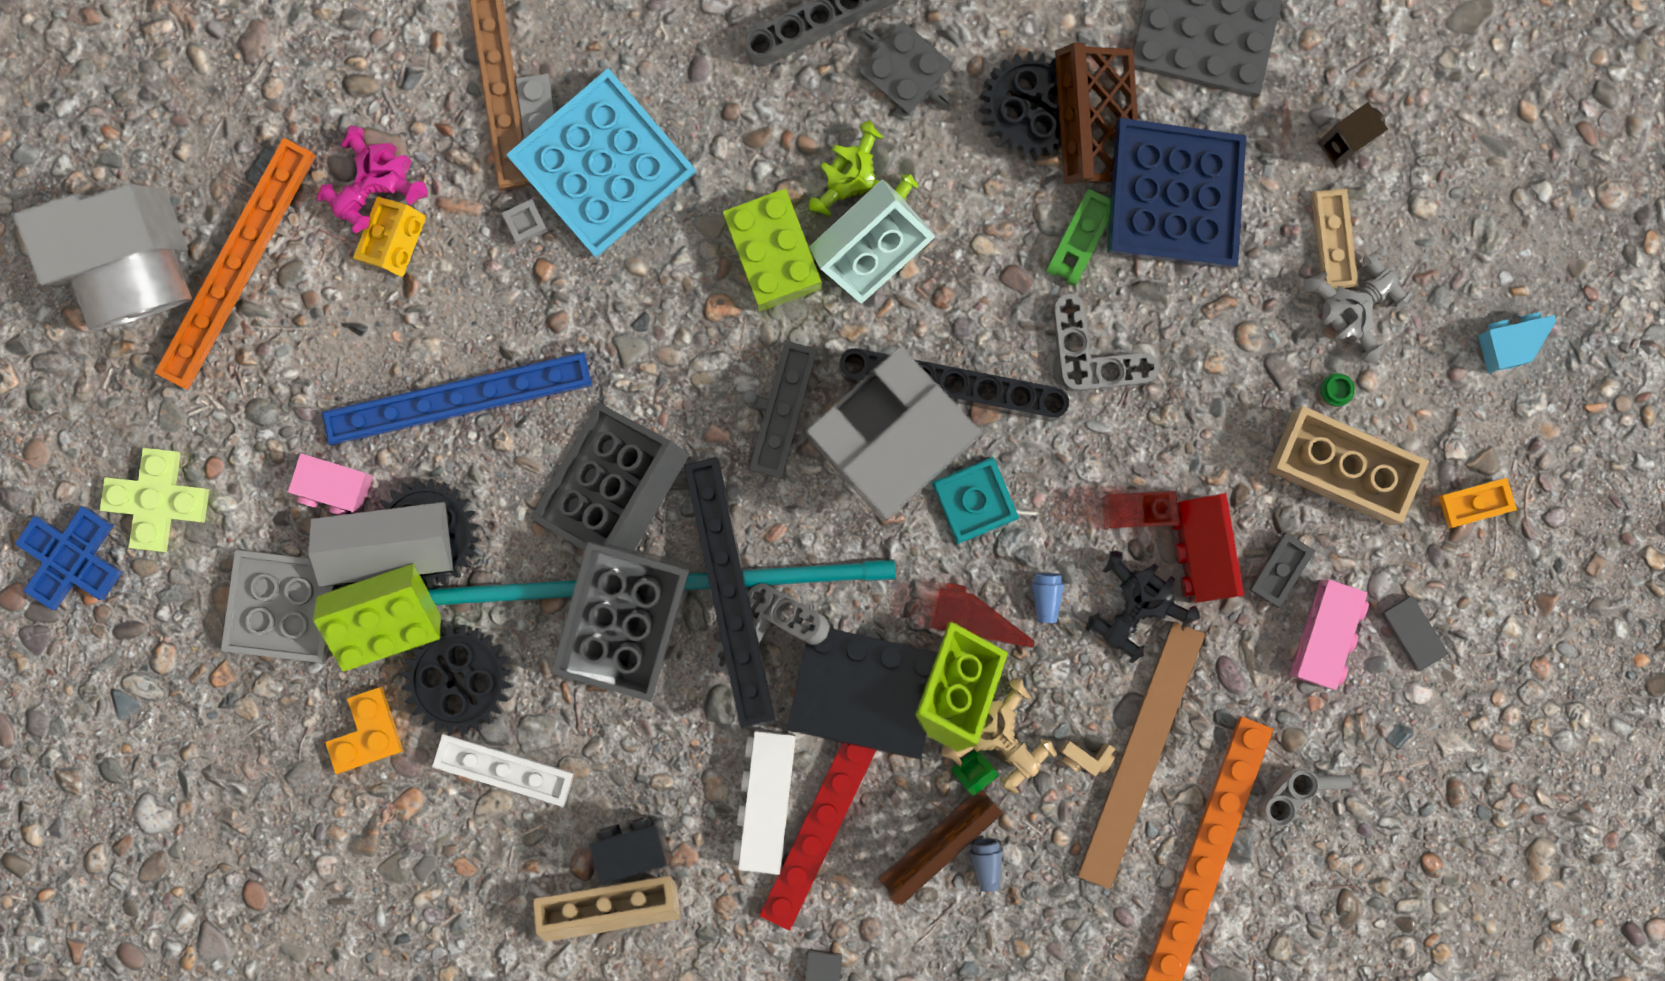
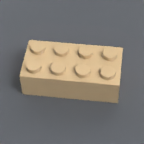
[1267,406,1429,526]

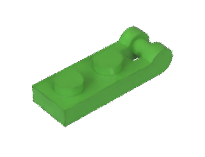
[1046,188,1111,287]

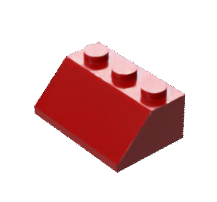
[1169,493,1244,603]

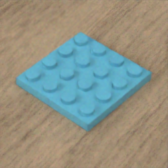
[506,68,697,258]

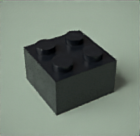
[588,815,673,885]

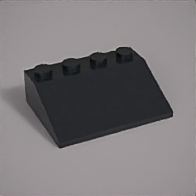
[787,624,938,760]

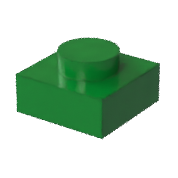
[951,750,999,797]

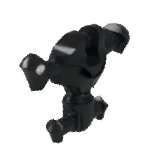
[1085,550,1201,663]

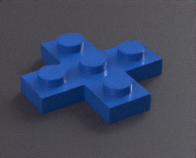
[15,506,123,610]

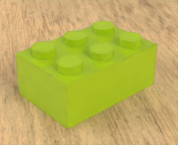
[723,188,822,312]
[313,563,441,672]

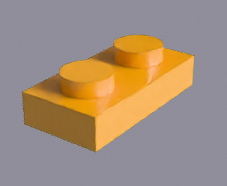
[1438,478,1517,528]

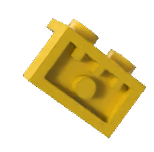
[353,197,426,277]

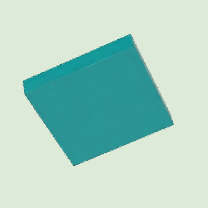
[931,457,1020,545]

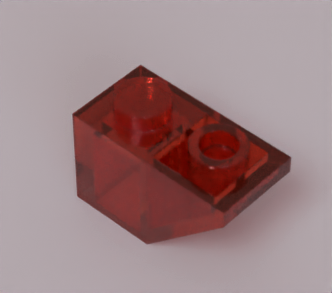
[1102,491,1178,530]

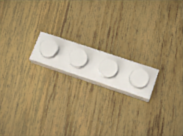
[432,734,575,807]

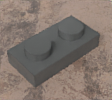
[1249,532,1315,608]

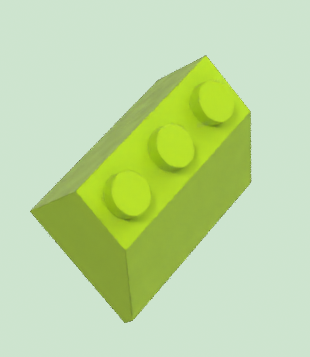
[916,622,1008,752]

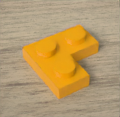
[325,687,403,774]

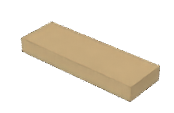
[1311,188,1359,289]

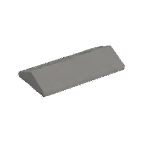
[308,502,453,587]

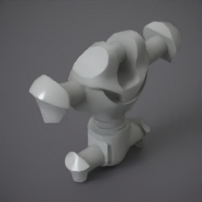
[1304,252,1412,364]

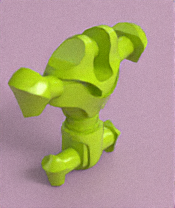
[809,120,919,218]

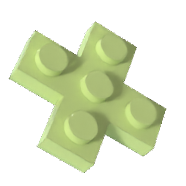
[100,448,209,552]

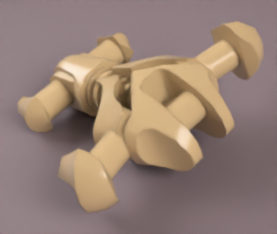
[941,678,1057,794]

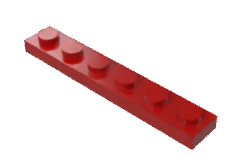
[759,743,876,931]

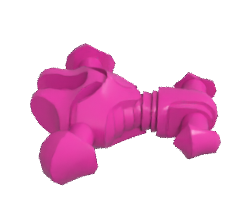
[316,125,428,233]

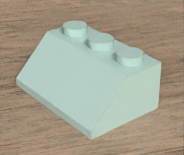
[809,179,935,304]

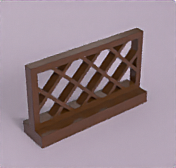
[1055,43,1138,184]
[879,790,1003,906]

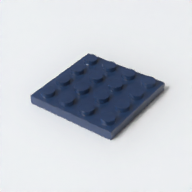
[1107,118,1247,269]

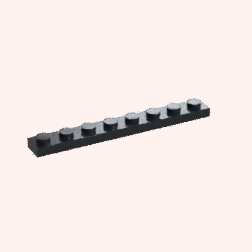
[684,457,776,730]

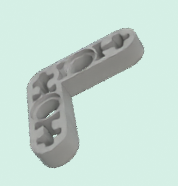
[1053,294,1159,392]
[713,583,829,676]

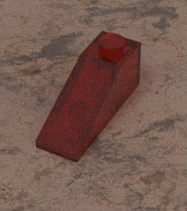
[931,583,1035,648]

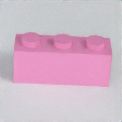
[1289,579,1369,690]

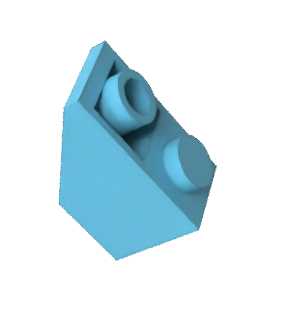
[1478,312,1556,374]

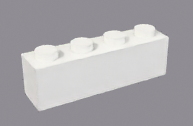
[733,730,796,875]

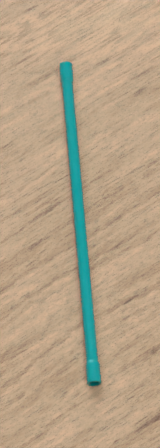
[427,559,896,605]

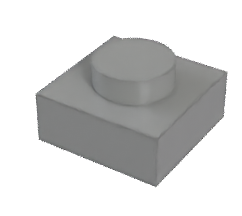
[502,199,548,245]

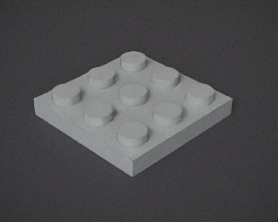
[221,550,336,663]

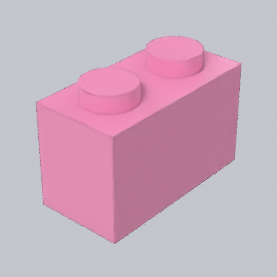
[288,453,373,515]

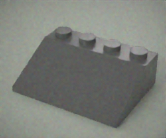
[530,402,690,550]
[551,541,691,702]

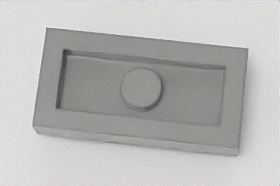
[516,73,555,139]

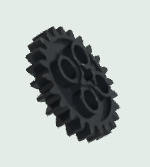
[978,51,1062,161]
[380,479,482,589]
[401,625,514,736]

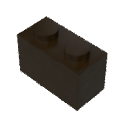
[1317,102,1388,169]

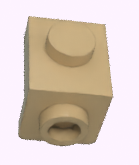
[1058,739,1115,776]

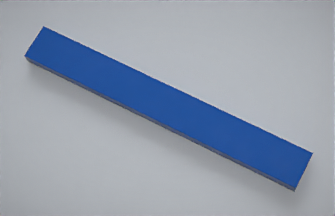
[321,352,593,446]

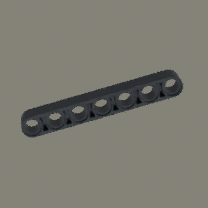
[839,348,1069,421]

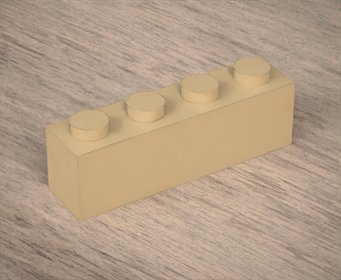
[533,876,681,942]

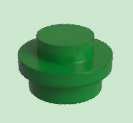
[1320,373,1355,407]

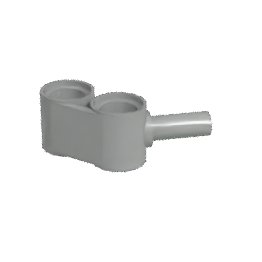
[1258,767,1352,826]

